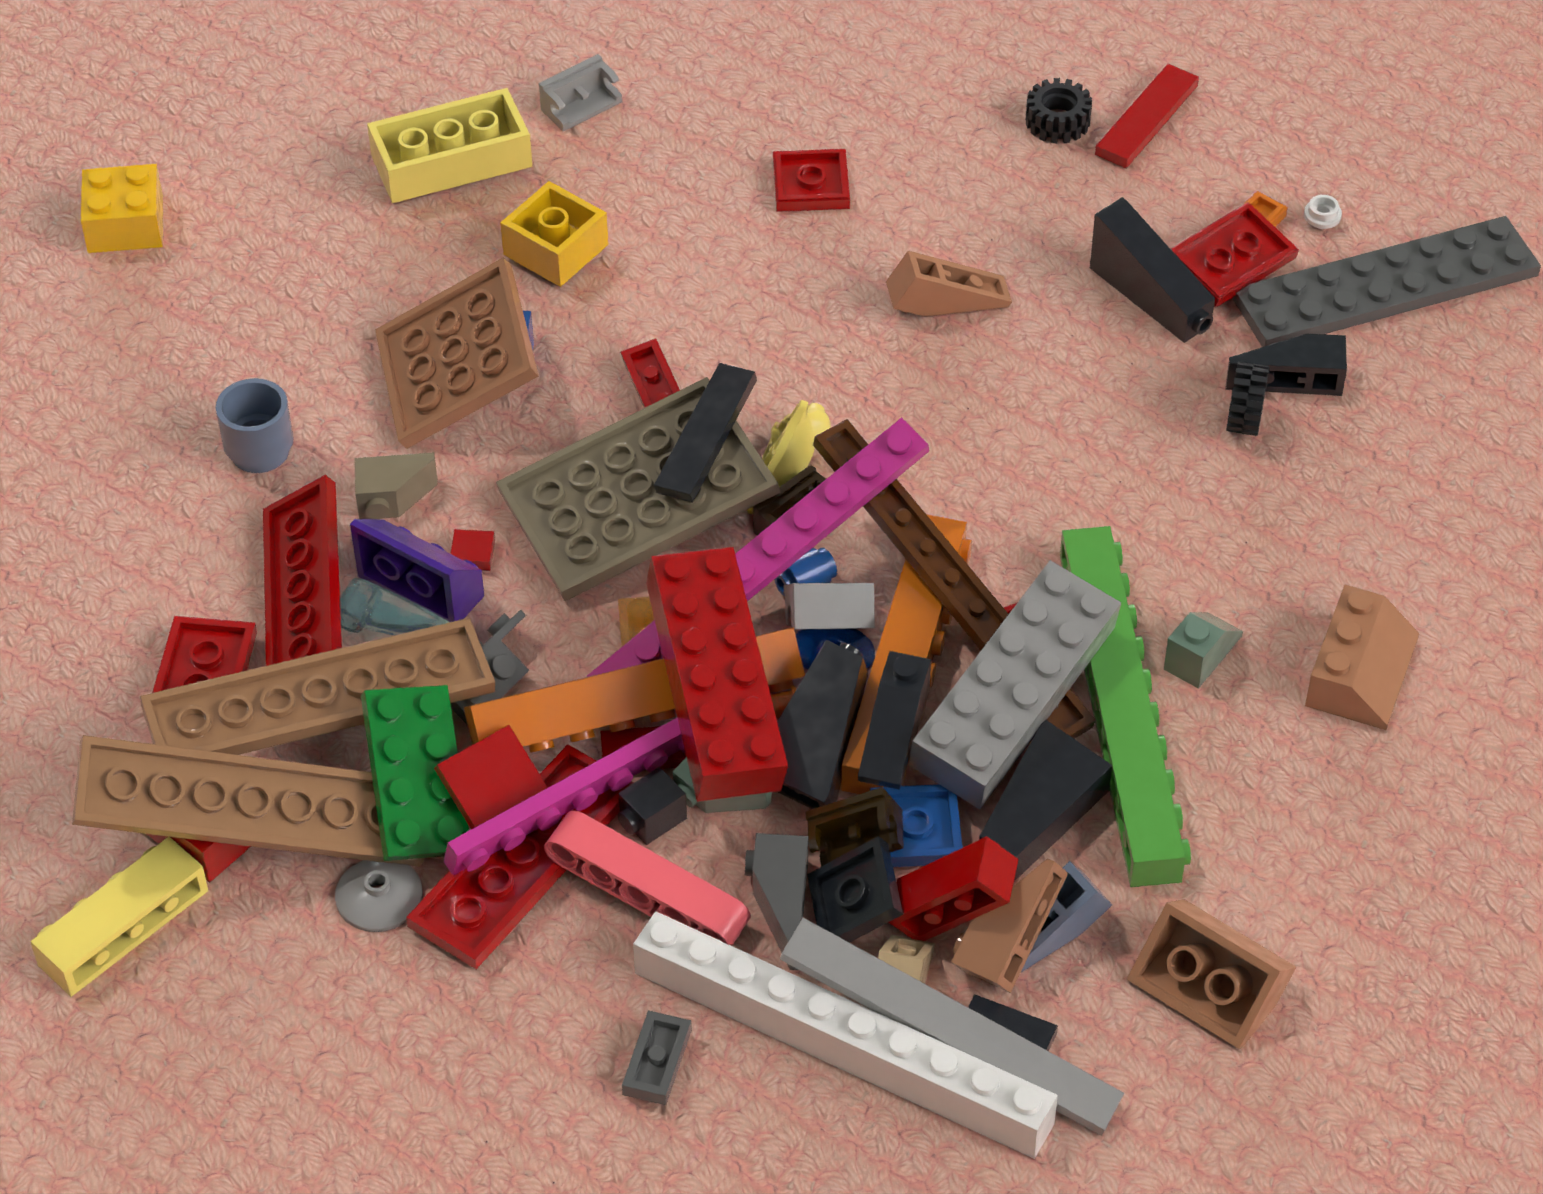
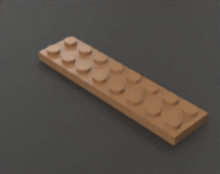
[140,618,495,755]
[72,735,424,867]

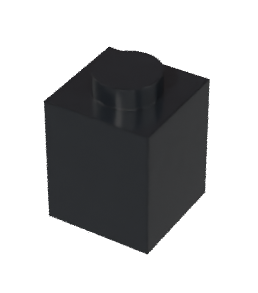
[618,767,687,845]

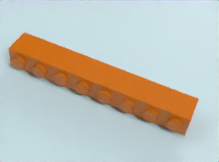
[841,514,972,794]
[464,627,805,753]

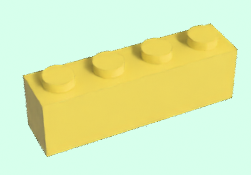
[30,837,208,997]

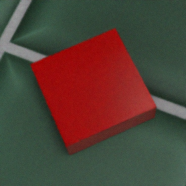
[450,529,495,571]

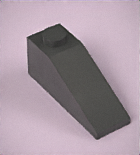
[745,833,808,970]

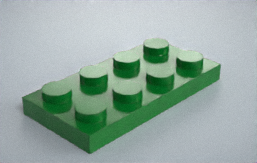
[361,685,469,861]

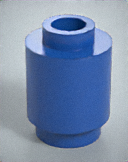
[774,548,837,596]

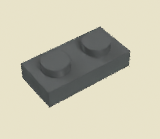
[622,1010,692,1105]

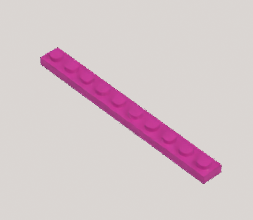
[587,417,930,677]

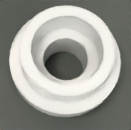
[1304,195,1342,229]

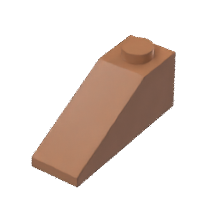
[886,251,1012,317]
[951,858,1068,993]

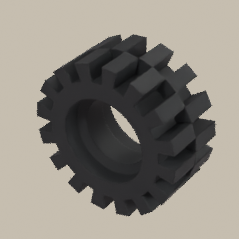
[1025,78,1092,144]
[1226,361,1269,436]

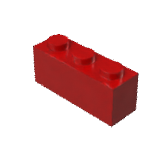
[888,836,1019,941]

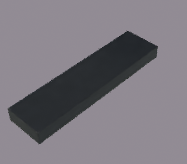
[654,363,757,503]

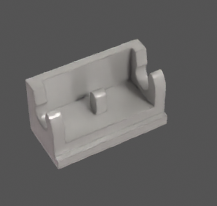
[539,54,622,132]
[784,583,875,629]

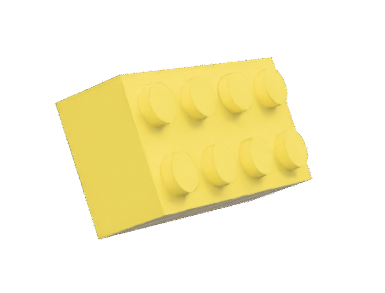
[367,88,533,203]

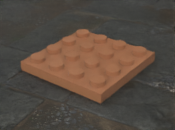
[375,257,539,449]

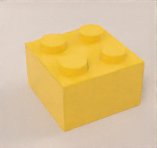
[81,163,163,253]
[500,181,609,287]

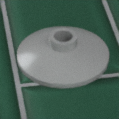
[335,860,423,932]

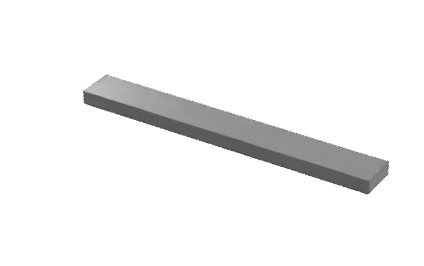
[780,918,1124,1136]

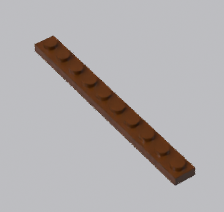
[813,419,1096,739]

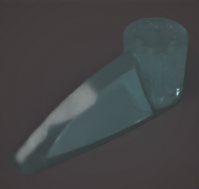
[340,578,450,635]

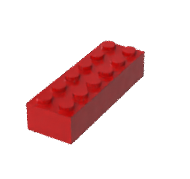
[646,547,788,802]

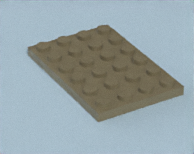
[496,377,780,601]

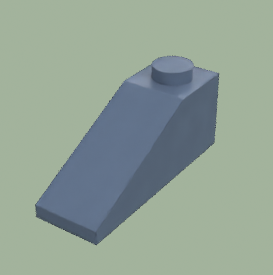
[1021,861,1112,972]

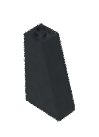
[1090,197,1215,343]
[777,640,868,809]
[979,720,1113,882]

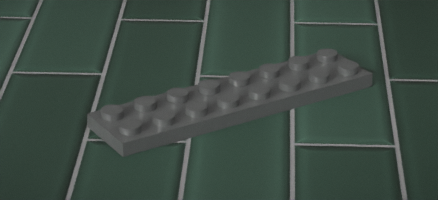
[1232,216,1541,347]

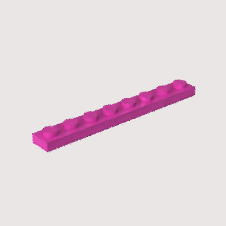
[444,718,686,875]

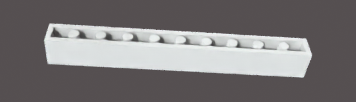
[633,911,1058,1159]

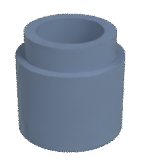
[216,378,294,473]

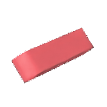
[544,810,751,946]

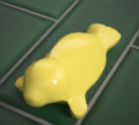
[747,400,831,514]

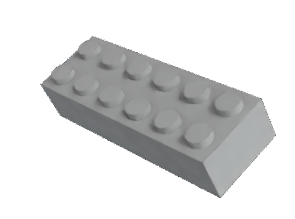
[908,560,1121,809]

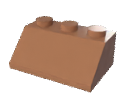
[1305,584,1419,730]
[1126,899,1296,1049]

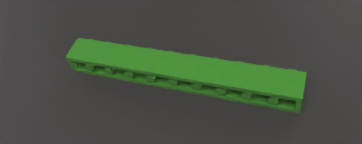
[1060,526,1191,887]

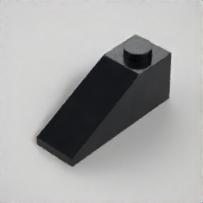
[1225,333,1347,396]
[858,651,931,790]

